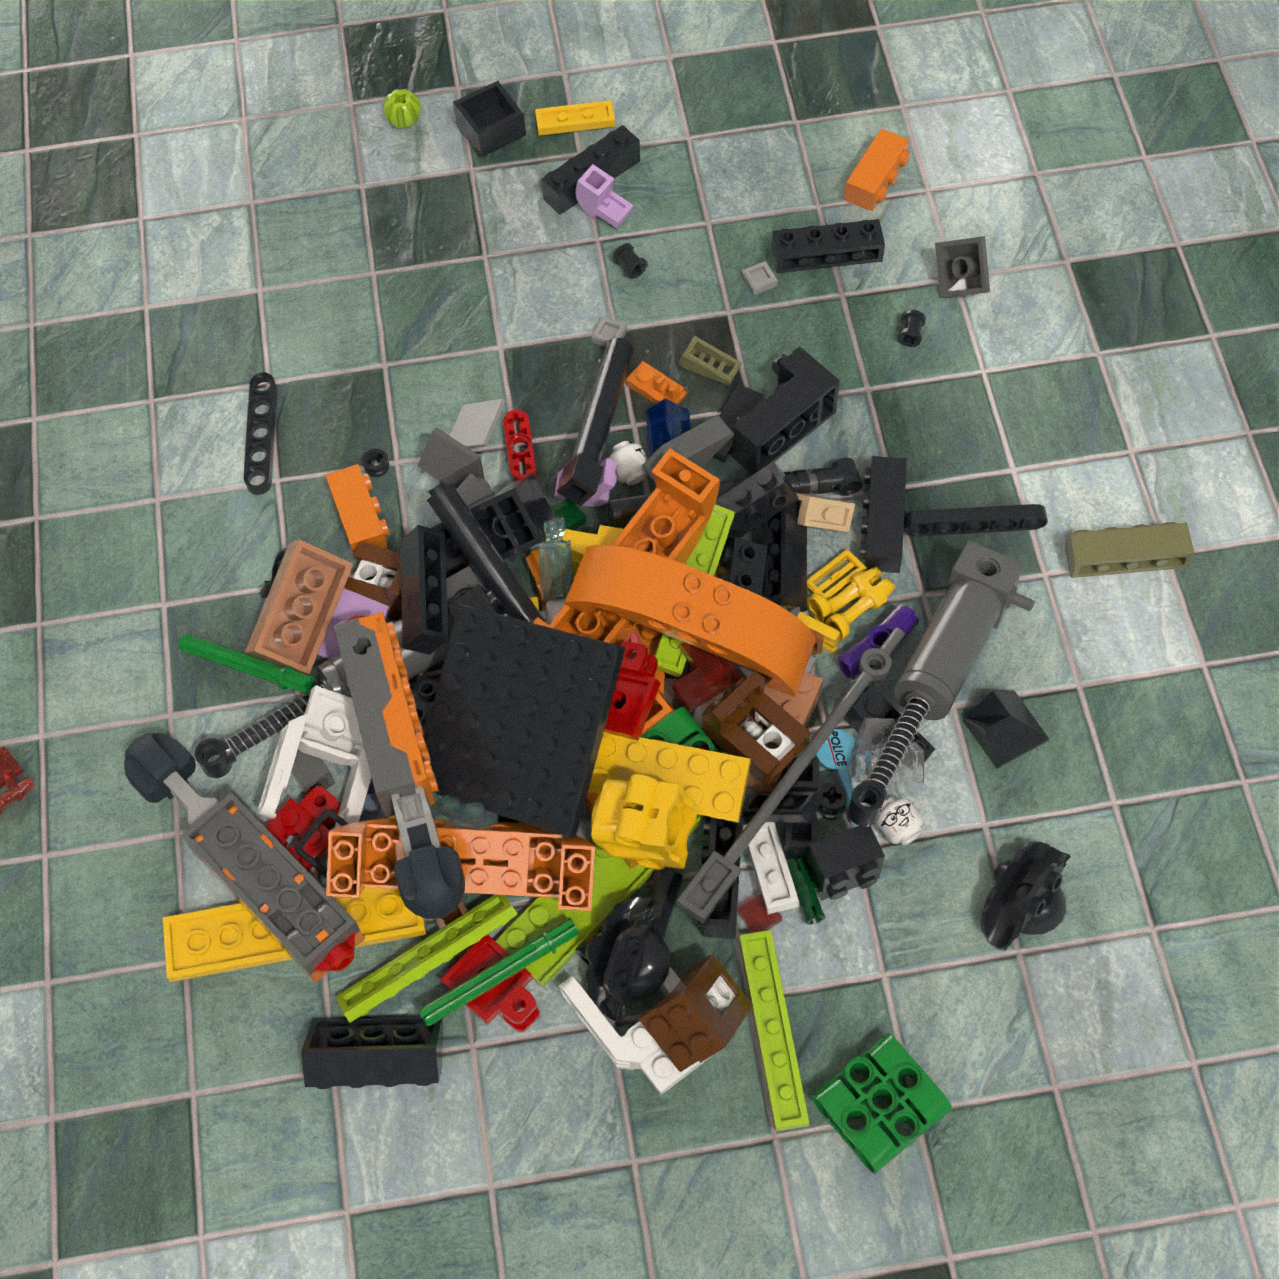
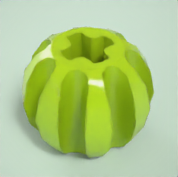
[383,89,421,129]

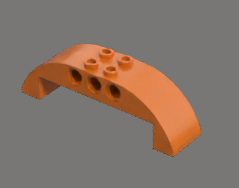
[533,448,720,646]
[564,545,816,697]

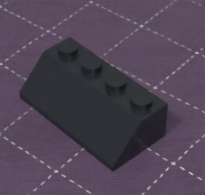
[301,1015,443,1089]

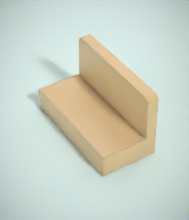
[796,492,855,532]

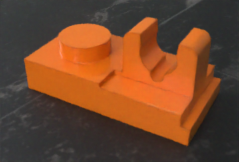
[626,361,687,413]

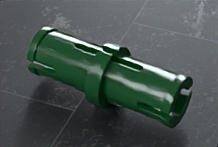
[787,858,826,925]

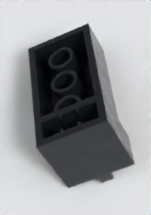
[732,346,840,475]
[426,473,560,579]

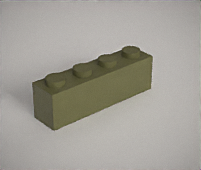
[1065,522,1195,578]

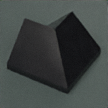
[963,690,1049,769]

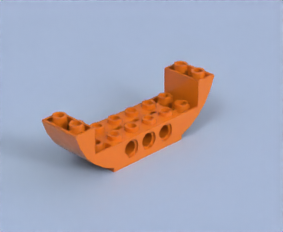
[326,818,595,911]

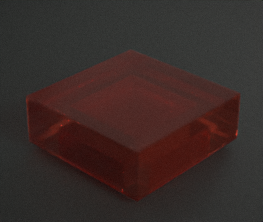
[737,894,782,933]

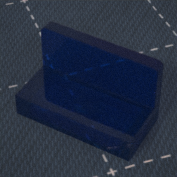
[646,398,691,457]

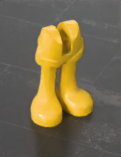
[807,566,896,641]

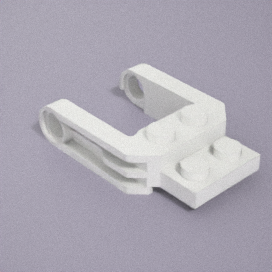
[258,685,371,829]
[558,967,713,1095]

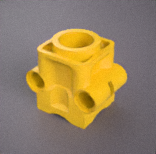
[591,774,699,870]

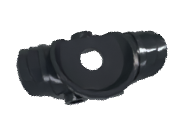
[980,841,1071,951]
[585,897,671,1023]

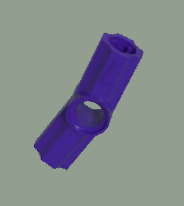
[837,604,919,680]

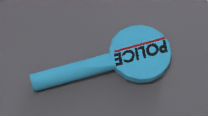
[815,729,858,824]

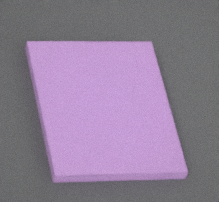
[318,588,390,659]

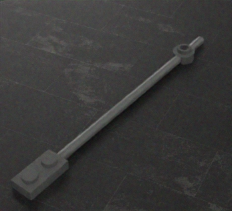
[676,628,905,923]

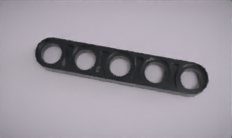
[243,372,277,495]
[904,504,1048,537]

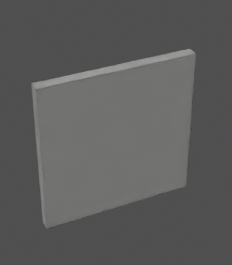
[449,398,505,449]

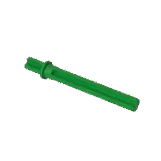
[178,634,315,694]
[419,917,579,1026]

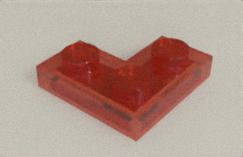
[672,642,741,712]

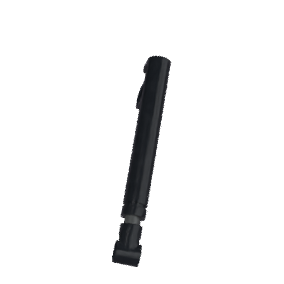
[604,458,863,529]

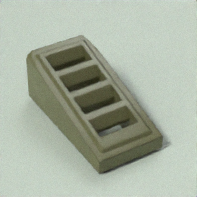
[678,335,742,385]

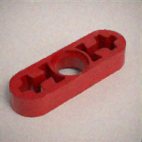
[503,410,537,482]

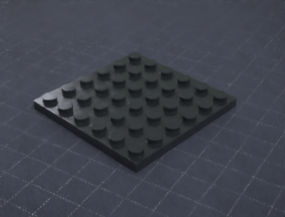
[424,604,626,838]

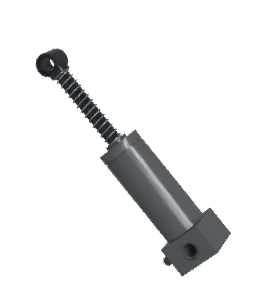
[848,540,1035,827]
[195,566,500,778]

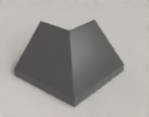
[935,236,990,298]
[418,427,485,489]

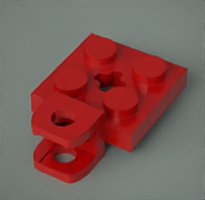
[604,641,661,741]
[265,786,341,872]
[440,934,540,1032]

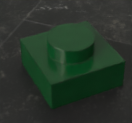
[551,498,587,533]

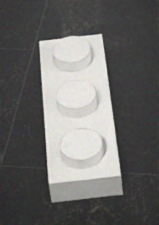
[742,822,799,914]

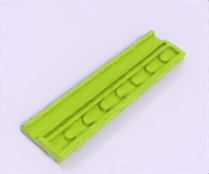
[496,815,705,988]

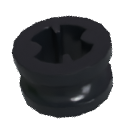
[362,449,389,477]

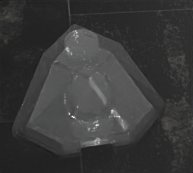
[852,718,924,783]

